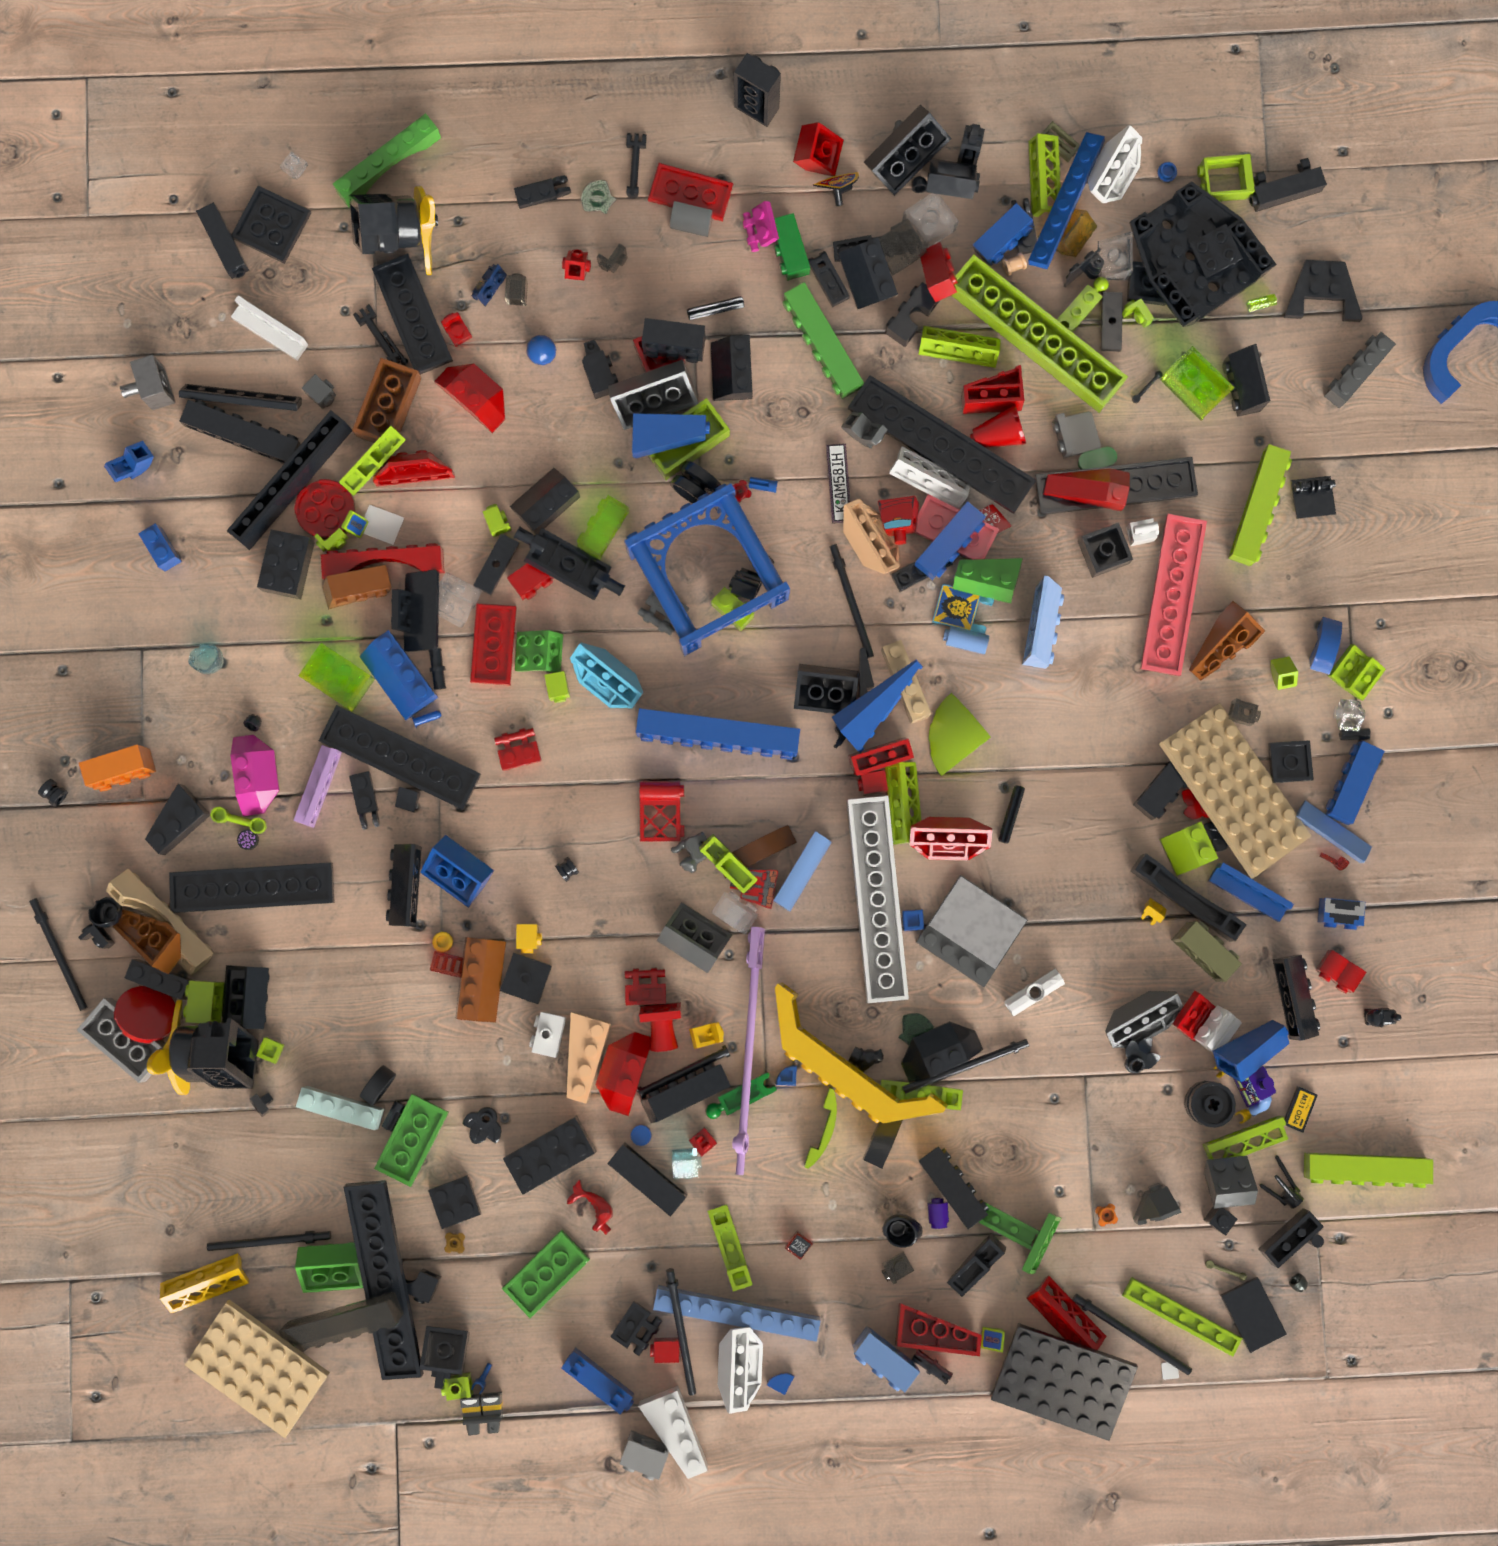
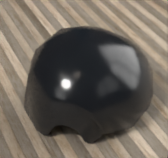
[88,897,123,928]

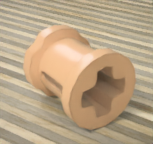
[1002,252,1027,276]

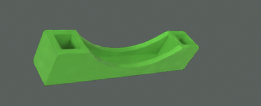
[333,113,441,207]

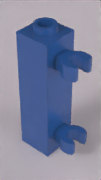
[561,1347,634,1415]

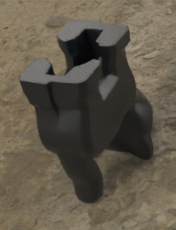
[1364,1008,1402,1028]

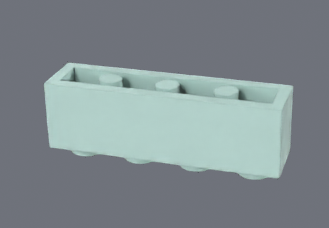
[296,1086,385,1130]

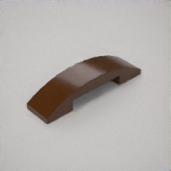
[723,825,797,879]

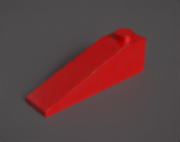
[1044,468,1130,511]

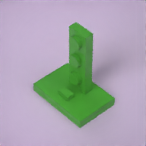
[979,1202,1062,1274]

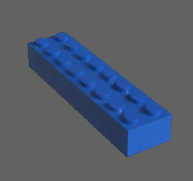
[636,708,800,760]

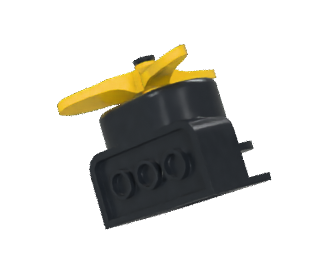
[349,186,438,275]
[147,1000,259,1095]

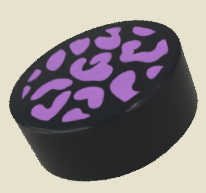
[237,830,259,850]

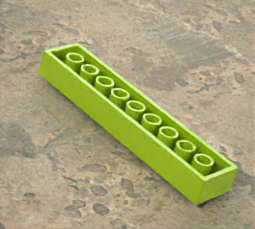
[951,254,1128,413]

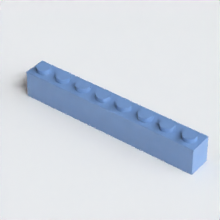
[653,1285,821,1342]

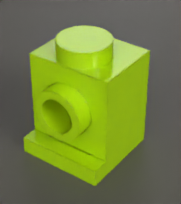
[482,504,512,538]
[441,1372,474,1401]

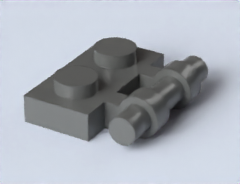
[637,591,689,636]

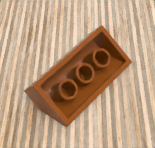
[455,937,506,1023]

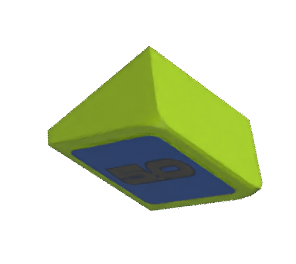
[341,510,368,538]
[981,1327,1005,1352]

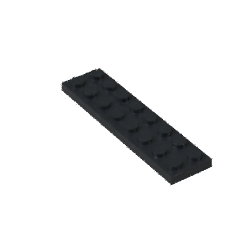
[1035,457,1198,515]
[318,705,481,810]
[169,862,335,913]

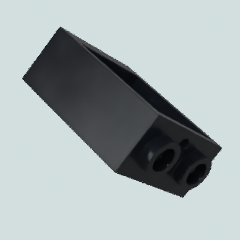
[926,159,980,199]

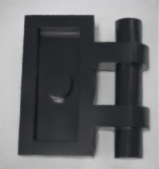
[610,1301,663,1356]

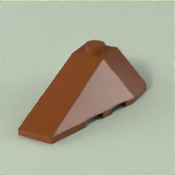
[113,909,181,974]

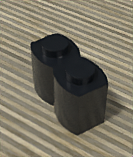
[729,567,762,601]

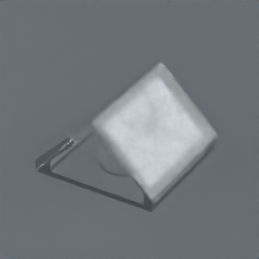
[1097,232,1133,281]

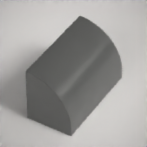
[670,201,713,237]

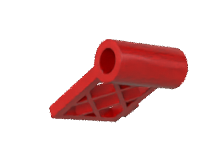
[639,781,685,842]

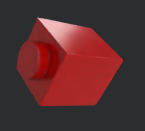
[857,770,888,796]
[650,1337,680,1363]

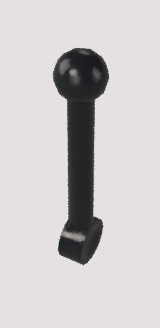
[382,331,408,365]
[1132,371,1163,403]

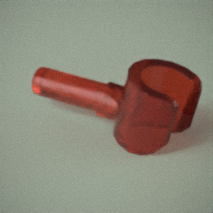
[1319,852,1350,871]

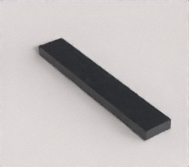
[179,384,302,411]

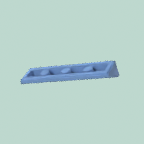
[1296,800,1372,863]

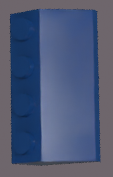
[359,630,439,721]

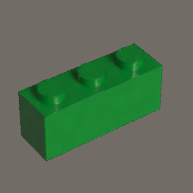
[774,213,810,281]

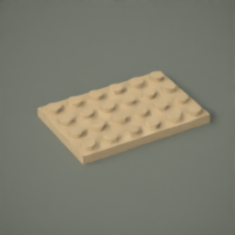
[185,1300,330,1438]

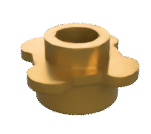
[444,1232,465,1254]

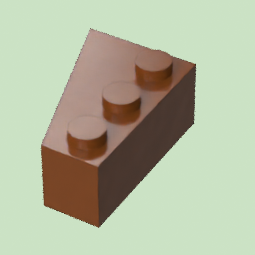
[322,565,392,610]

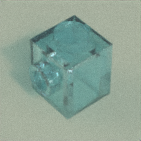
[672,1148,702,1179]

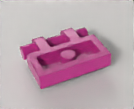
[743,201,779,252]

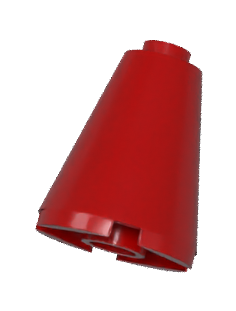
[970,405,1027,448]

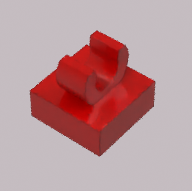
[689,1127,717,1157]

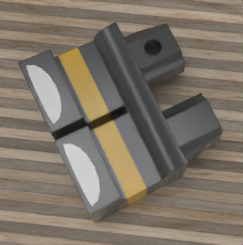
[460,1392,503,1436]

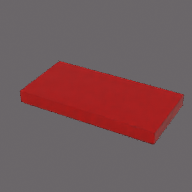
[648,163,734,222]
[470,603,517,686]

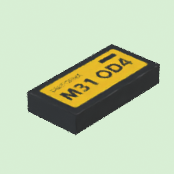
[1284,1086,1318,1133]

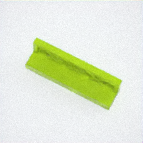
[1028,133,1061,217]
[918,326,1001,368]
[885,762,922,844]
[1203,1116,1288,1160]

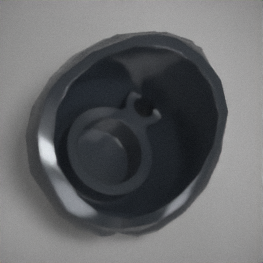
[882,1214,923,1248]

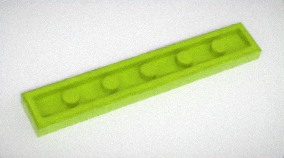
[1122,1277,1243,1357]

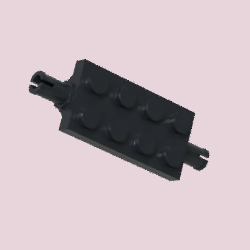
[514,526,626,600]

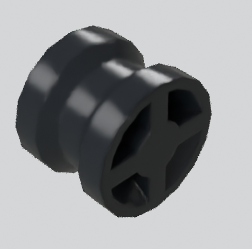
[555,857,579,882]

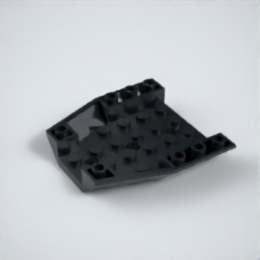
[1129,181,1277,327]

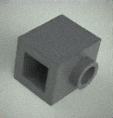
[302,374,336,409]

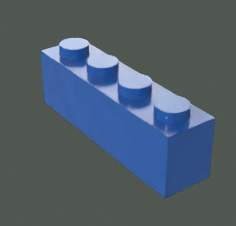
[915,501,986,580]
[1325,741,1385,825]

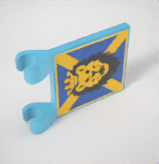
[932,584,994,634]

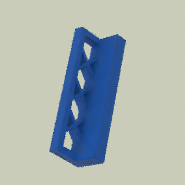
[1208,862,1294,922]

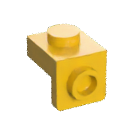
[689,1022,724,1049]

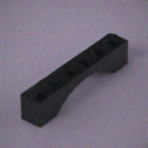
[1130,853,1247,942]

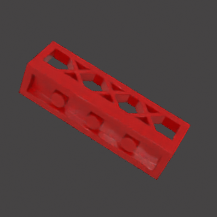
[1026,1276,1107,1350]

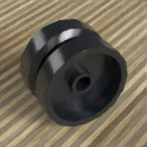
[670,461,721,504]
[1184,1080,1236,1128]

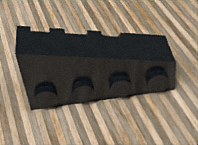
[641,1063,731,1123]

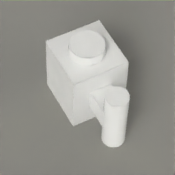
[1126,518,1159,546]

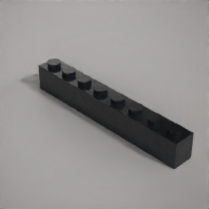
[227,410,352,550]

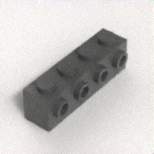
[1324,332,1396,409]

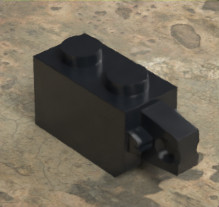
[957,124,985,165]
[582,340,618,400]

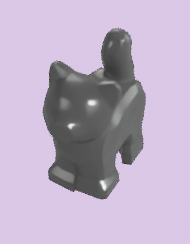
[671,832,707,873]

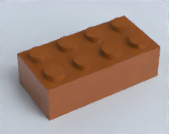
[352,358,422,443]

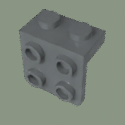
[1052,411,1101,458]

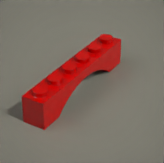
[321,543,445,580]

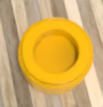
[432,932,454,952]

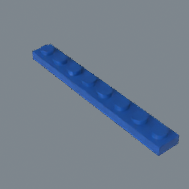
[1028,132,1105,269]

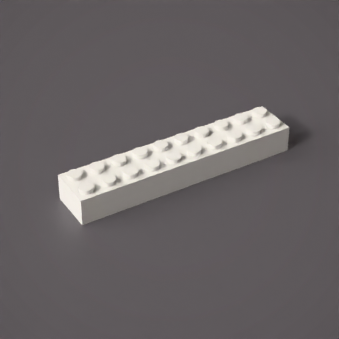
[847,796,909,1003]

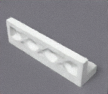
[231,296,308,361]
[889,447,970,509]

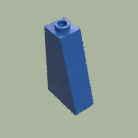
[632,414,710,458]
[1213,1020,1290,1082]

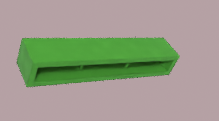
[782,282,864,399]

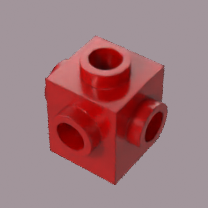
[562,249,591,281]

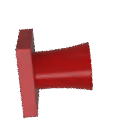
[639,1002,682,1052]

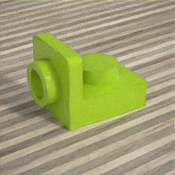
[1122,299,1154,328]

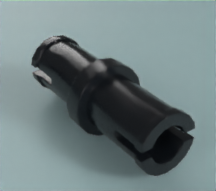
[429,648,446,690]
[911,1349,953,1385]

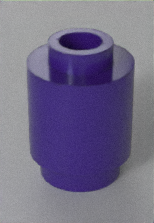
[927,1198,949,1229]

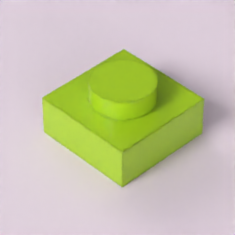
[256,1037,285,1064]

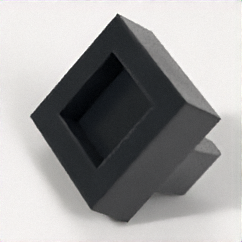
[250,1092,273,1117]

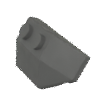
[1105,991,1183,1048]

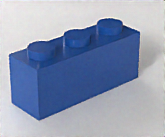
[973,203,1034,267]

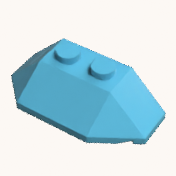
[570,642,644,708]

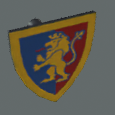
[813,172,859,206]

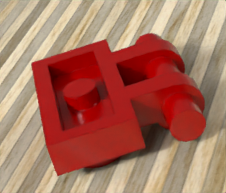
[494,728,542,771]
[625,967,667,1006]

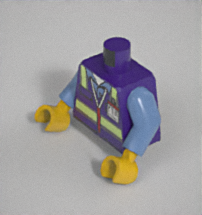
[1213,1066,1276,1124]

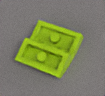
[1327,644,1386,701]

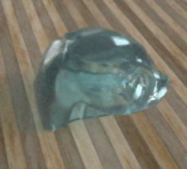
[188,644,224,674]

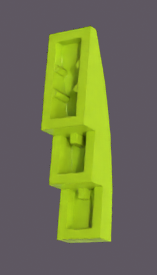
[339,426,406,496]

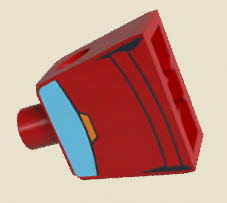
[878,495,919,545]

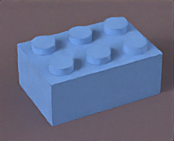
[852,1326,920,1392]

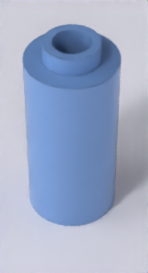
[943,626,989,655]

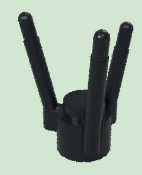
[1260,1155,1304,1209]

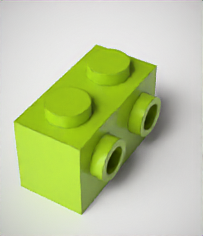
[711,586,754,632]

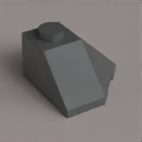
[1133,1183,1182,1225]

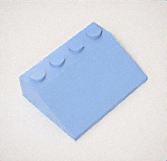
[1022,576,1064,669]

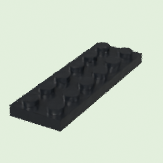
[372,253,453,375]

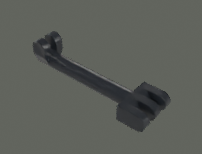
[626,133,647,199]
[353,304,401,364]

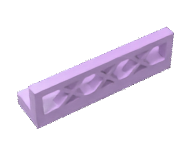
[293,745,342,828]

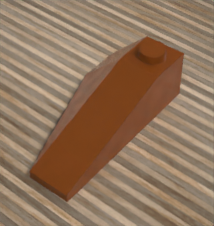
[1189,601,1265,681]

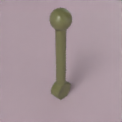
[1205,1260,1247,1281]

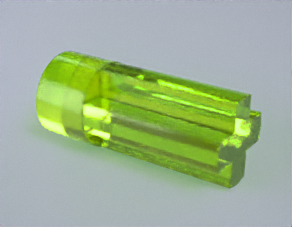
[1246,294,1277,312]

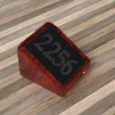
[785,1230,813,1260]

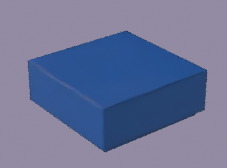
[902,909,924,931]

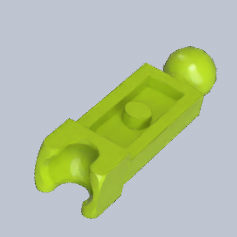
[1057,277,1109,332]

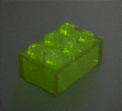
[1160,346,1235,421]
[298,643,375,712]

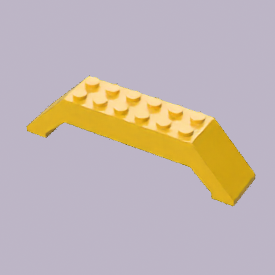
[775,982,948,1123]

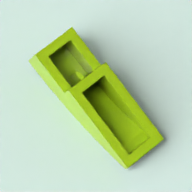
[699,834,758,894]

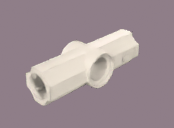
[1004,969,1065,1016]

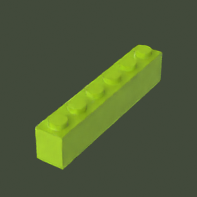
[1228,444,1292,566]
[1304,1152,1433,1188]

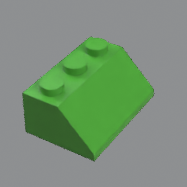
[295,1242,363,1293]

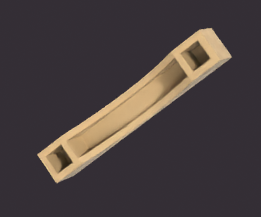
[106,869,213,976]

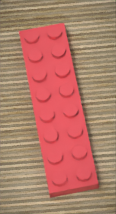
[1140,514,1207,676]

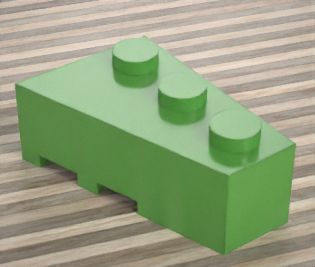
[953,558,1023,603]

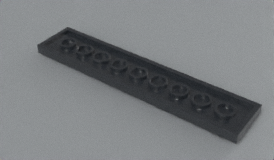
[848,375,1036,514]
[343,1180,424,1380]

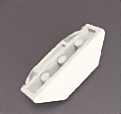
[1088,125,1142,203]
[717,1327,763,1414]

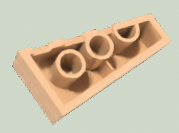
[566,1012,611,1103]

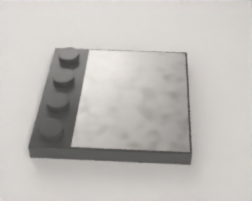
[916,875,1028,988]

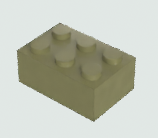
[1171,921,1242,982]

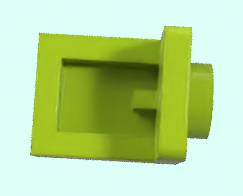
[314,528,348,552]

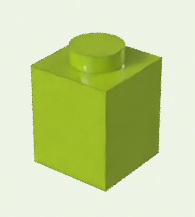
[545,671,570,703]

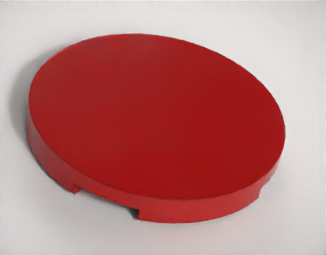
[294,479,355,539]
[114,986,176,1043]

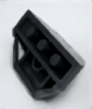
[901,1021,983,1082]

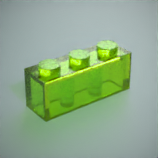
[577,495,629,560]

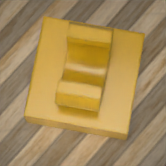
[1141,898,1167,925]

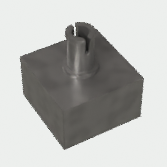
[120,355,175,410]

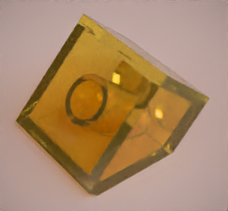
[1038,209,1097,257]

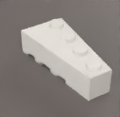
[638,1386,708,1479]

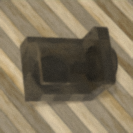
[597,243,628,273]

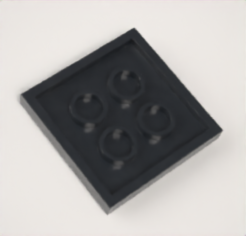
[231,186,311,264]

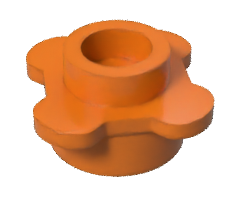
[1095,1203,1118,1227]

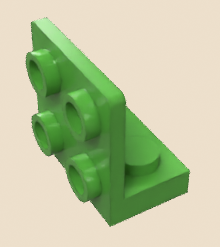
[515,630,563,673]

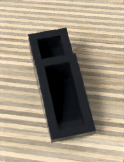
[863,1120,903,1169]
[947,1233,1006,1297]

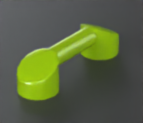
[210,807,267,834]

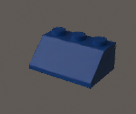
[420,835,494,908]

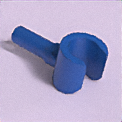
[472,1363,492,1394]

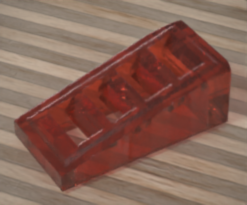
[430,951,463,978]

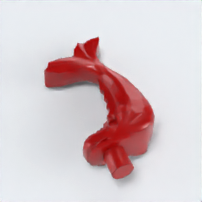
[567,1180,613,1235]

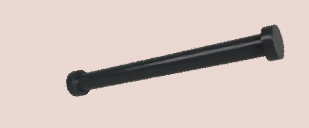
[637,1045,731,1099]

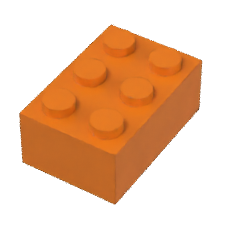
[79,744,156,792]

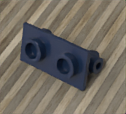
[471,264,507,307]

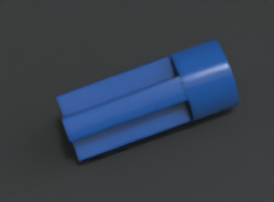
[749,477,778,493]

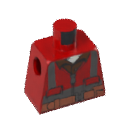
[730,870,778,909]

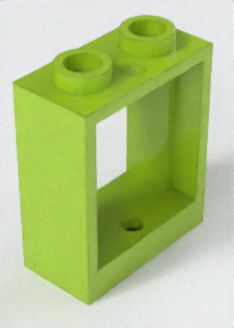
[1197,154,1255,202]

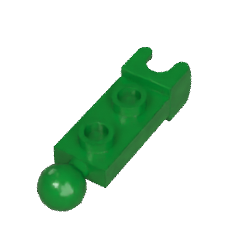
[705,1072,777,1119]

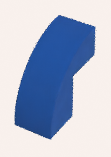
[1309,617,1342,675]

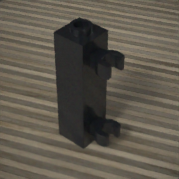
[1249,158,1327,212]
[196,202,250,279]

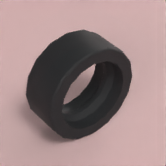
[360,1065,396,1106]

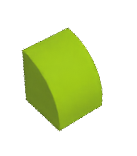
[1270,656,1298,690]

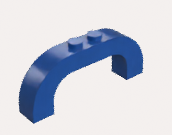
[1423,301,1498,404]

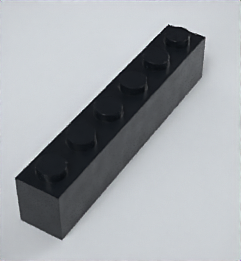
[179,400,301,464]

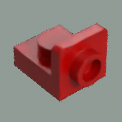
[441,312,472,347]

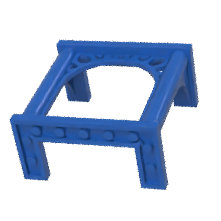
[624,483,790,657]

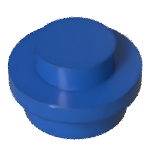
[1157,162,1177,182]

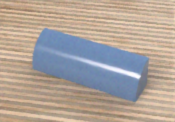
[773,831,832,912]

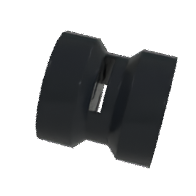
[38,779,68,807]

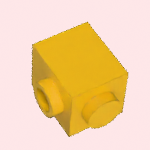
[516,924,542,953]

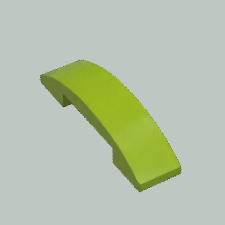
[881,1079,963,1111]
[804,1087,837,1169]
[708,1205,753,1292]

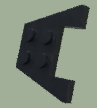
[1284,259,1362,322]

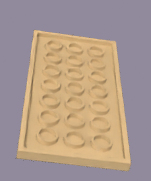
[1159,703,1311,879]

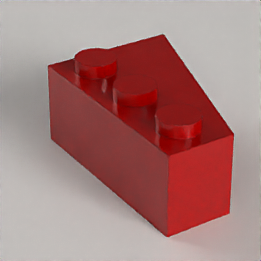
[961,365,1025,414]

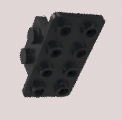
[391,570,439,652]

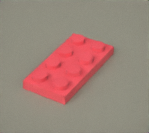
[915,494,999,560]

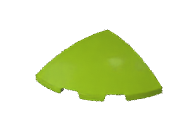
[928,693,991,776]

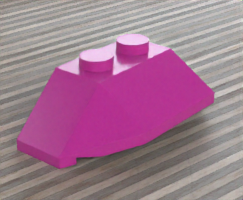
[230,734,279,817]

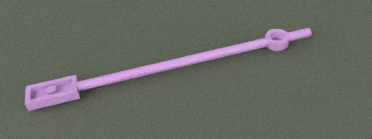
[732,927,765,1175]

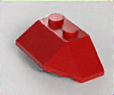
[434,363,506,434]
[373,450,455,487]
[909,816,992,861]
[595,1032,651,1116]

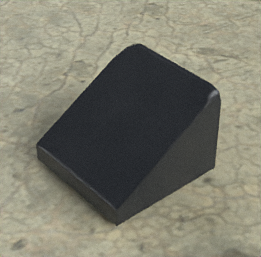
[395,787,420,813]

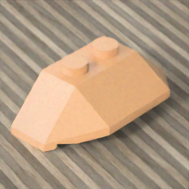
[843,499,900,574]

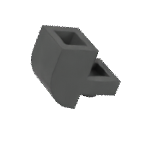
[841,411,888,448]

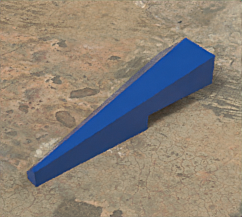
[832,659,923,753]

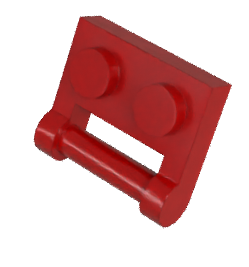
[1172,990,1216,1042]

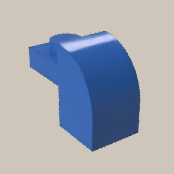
[104,441,154,483]

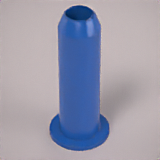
[412,711,442,728]

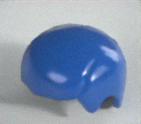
[526,335,557,365]

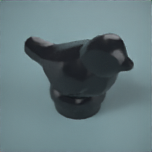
[849,1047,884,1073]

